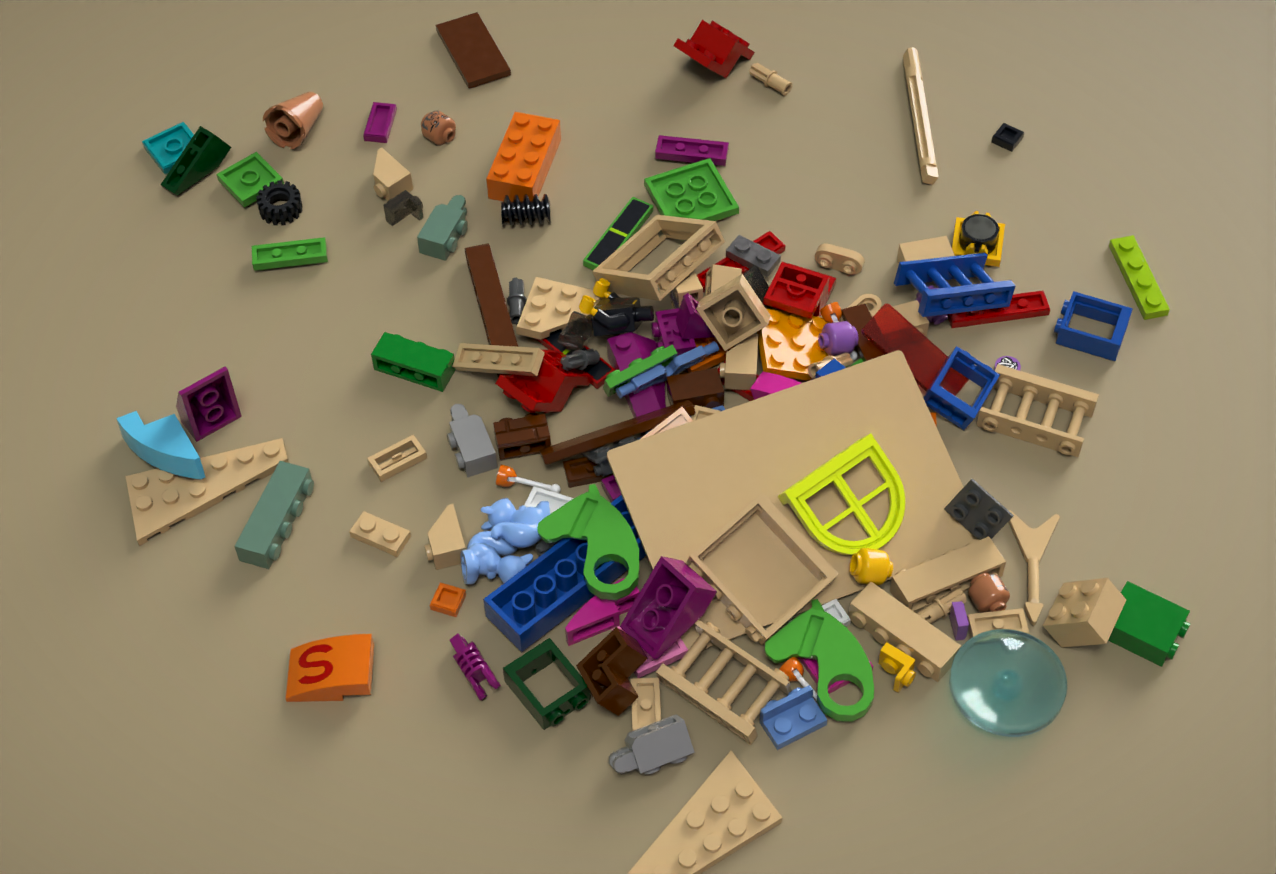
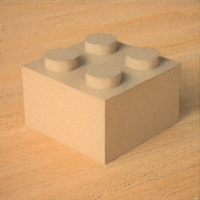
[696,274,771,351]
[1043,578,1126,647]

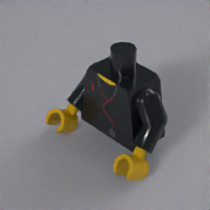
[579,278,654,336]

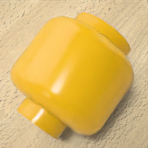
[849,548,893,586]

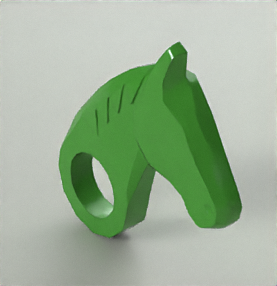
[537,484,639,600]
[765,599,874,722]

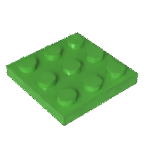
[644,158,739,221]

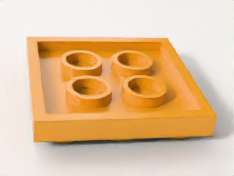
[757,309,829,381]

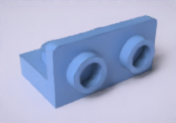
[759,685,827,750]

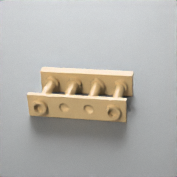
[977,364,1099,457]
[656,620,792,745]

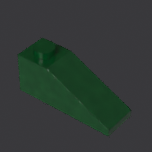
[160,126,232,196]

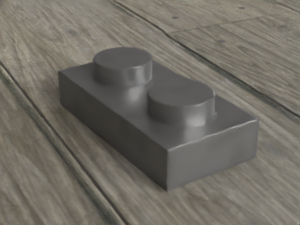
[725,235,781,278]

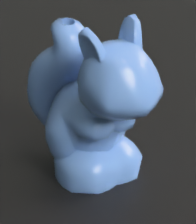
[481,498,550,548]
[460,531,533,584]

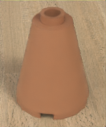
[263,92,323,149]

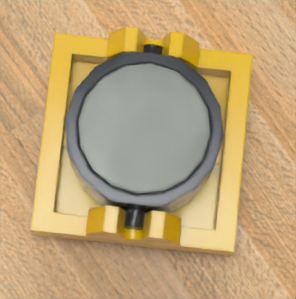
[952,211,1005,267]

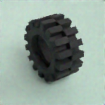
[256,180,303,226]

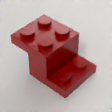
[673,20,755,78]
[764,262,836,319]
[495,349,593,413]

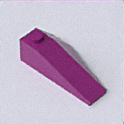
[607,332,666,435]

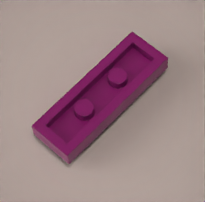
[655,135,729,166]

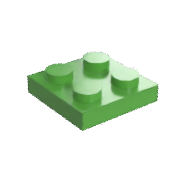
[216,152,284,208]

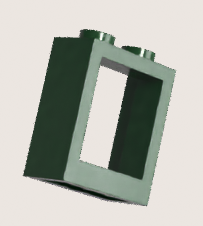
[503,638,591,730]

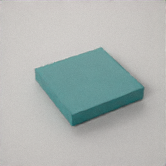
[142,122,194,175]

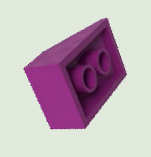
[176,366,242,442]
[620,556,717,659]

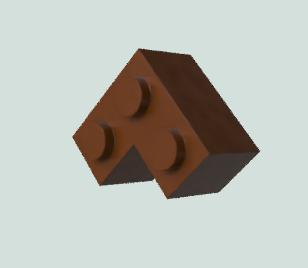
[576,627,648,716]

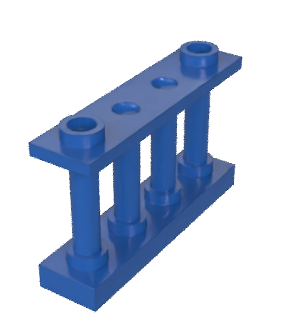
[894,253,1016,317]

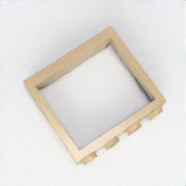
[592,215,725,301]
[686,492,839,645]

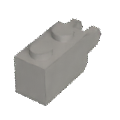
[447,404,497,478]
[608,714,695,774]

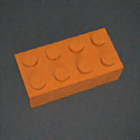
[486,112,561,202]

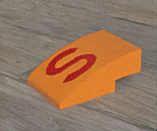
[286,634,374,702]

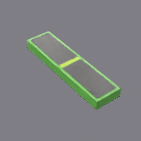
[583,197,653,270]

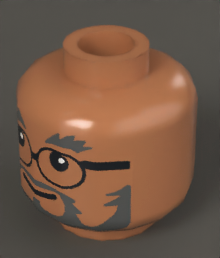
[421,110,456,145]
[968,572,1010,613]

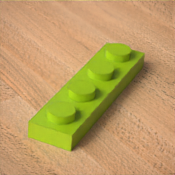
[1109,235,1170,320]

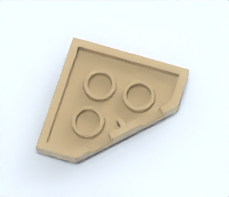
[516,277,605,340]

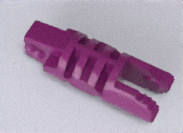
[450,633,501,700]

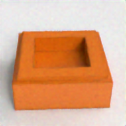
[430,582,466,617]

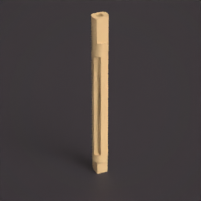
[903,48,938,185]

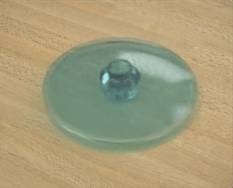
[949,629,1067,737]

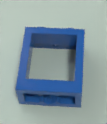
[1054,291,1133,361]
[923,346,1000,430]

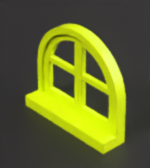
[778,433,905,555]

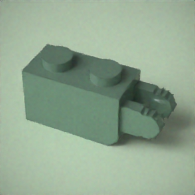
[417,195,468,261]

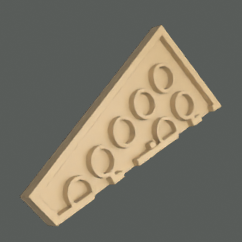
[125,438,289,546]
[628,751,782,874]

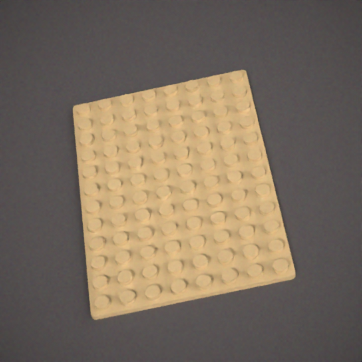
[606,350,977,650]

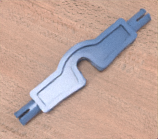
[616,341,719,398]

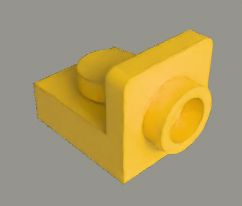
[878,642,916,693]

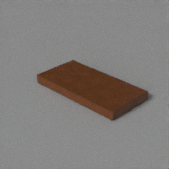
[436,12,511,89]

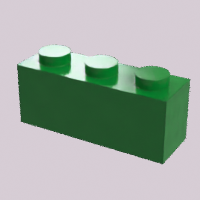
[371,332,456,392]

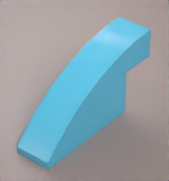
[116,411,206,479]

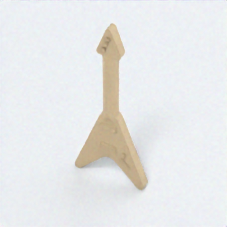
[1008,510,1060,626]

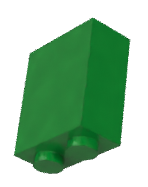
[1108,581,1191,667]

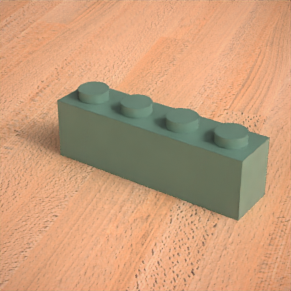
[234,461,314,569]

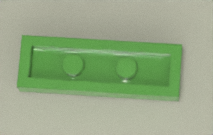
[252,237,328,271]
[603,344,678,397]

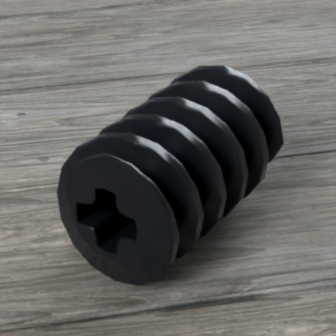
[501,194,551,226]

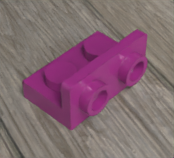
[651,308,696,356]

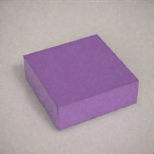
[949,601,969,641]

